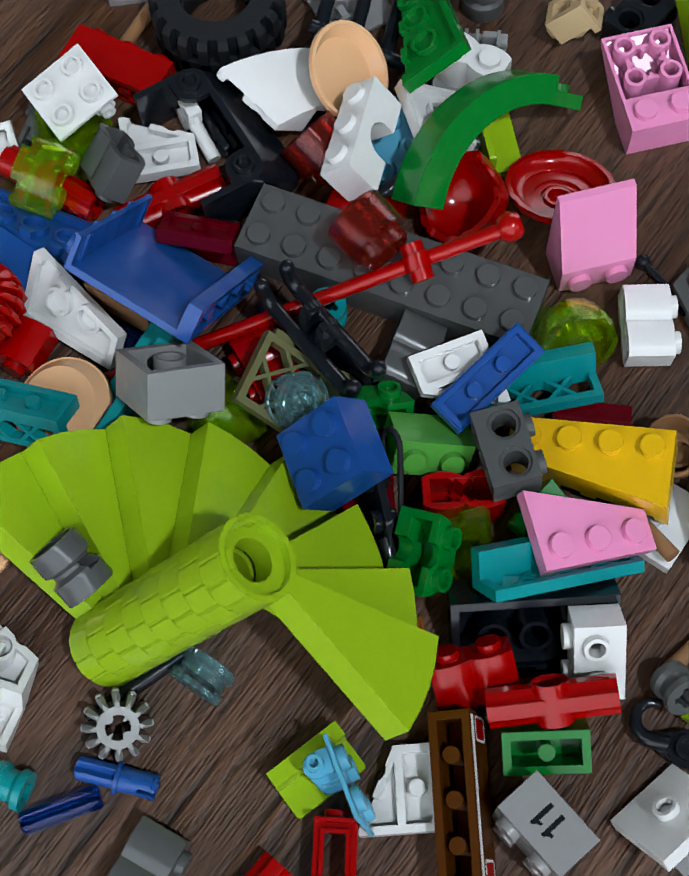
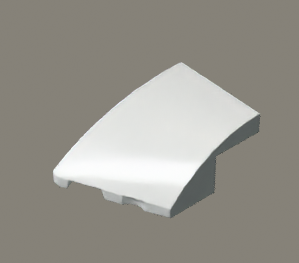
[216,48,328,131]
[0,625,39,753]

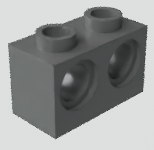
[470,400,548,502]

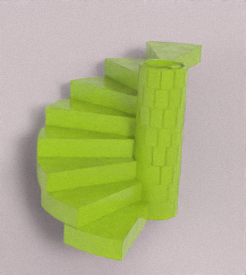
[0,415,439,741]

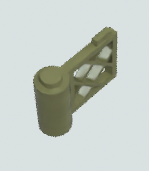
[230,328,355,433]

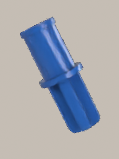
[73,756,161,802]

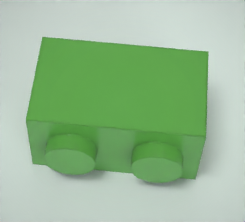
[383,411,476,476]

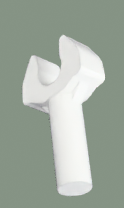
[176,101,221,164]

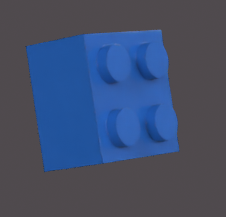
[276,396,394,511]

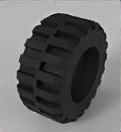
[148,0,287,74]

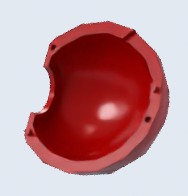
[419,150,509,243]

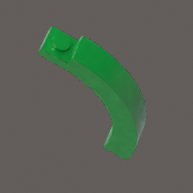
[391,69,583,210]

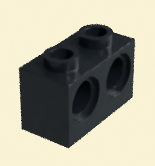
[600,0,678,41]

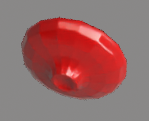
[505,150,615,225]

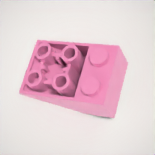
[600,24,689,154]

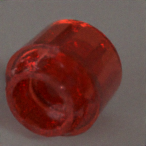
[281,110,336,186]
[328,189,407,270]

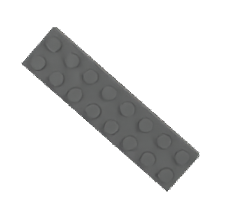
[234,183,550,348]

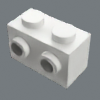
[560,603,627,699]

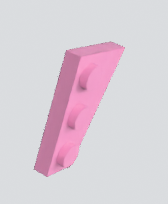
[516,490,657,575]

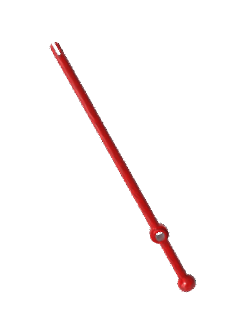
[104,211,525,383]

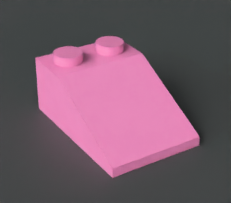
[545,179,637,292]

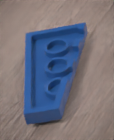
[0,188,92,266]

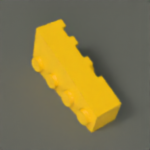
[509,417,678,525]

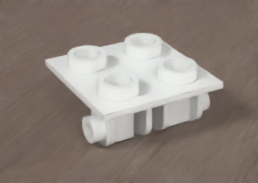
[21,43,119,142]

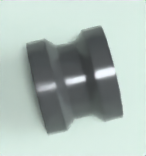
[650,660,689,716]

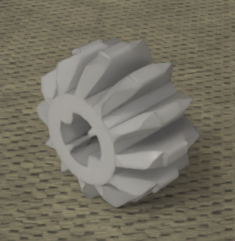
[80,687,154,762]

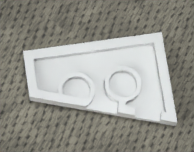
[23,247,127,370]

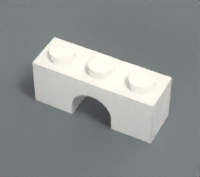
[320,76,402,202]

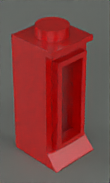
[311,809,359,876]

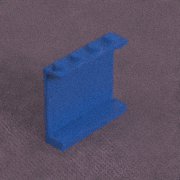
[63,194,264,344]

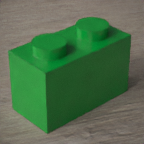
[500,718,592,776]

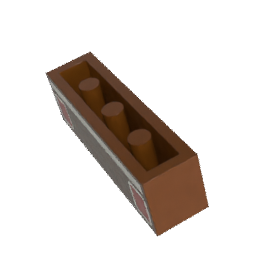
[427,708,497,876]

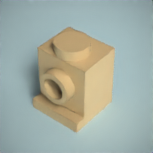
[545,0,604,45]

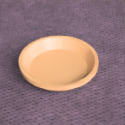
[309,20,389,117]
[16,357,114,448]

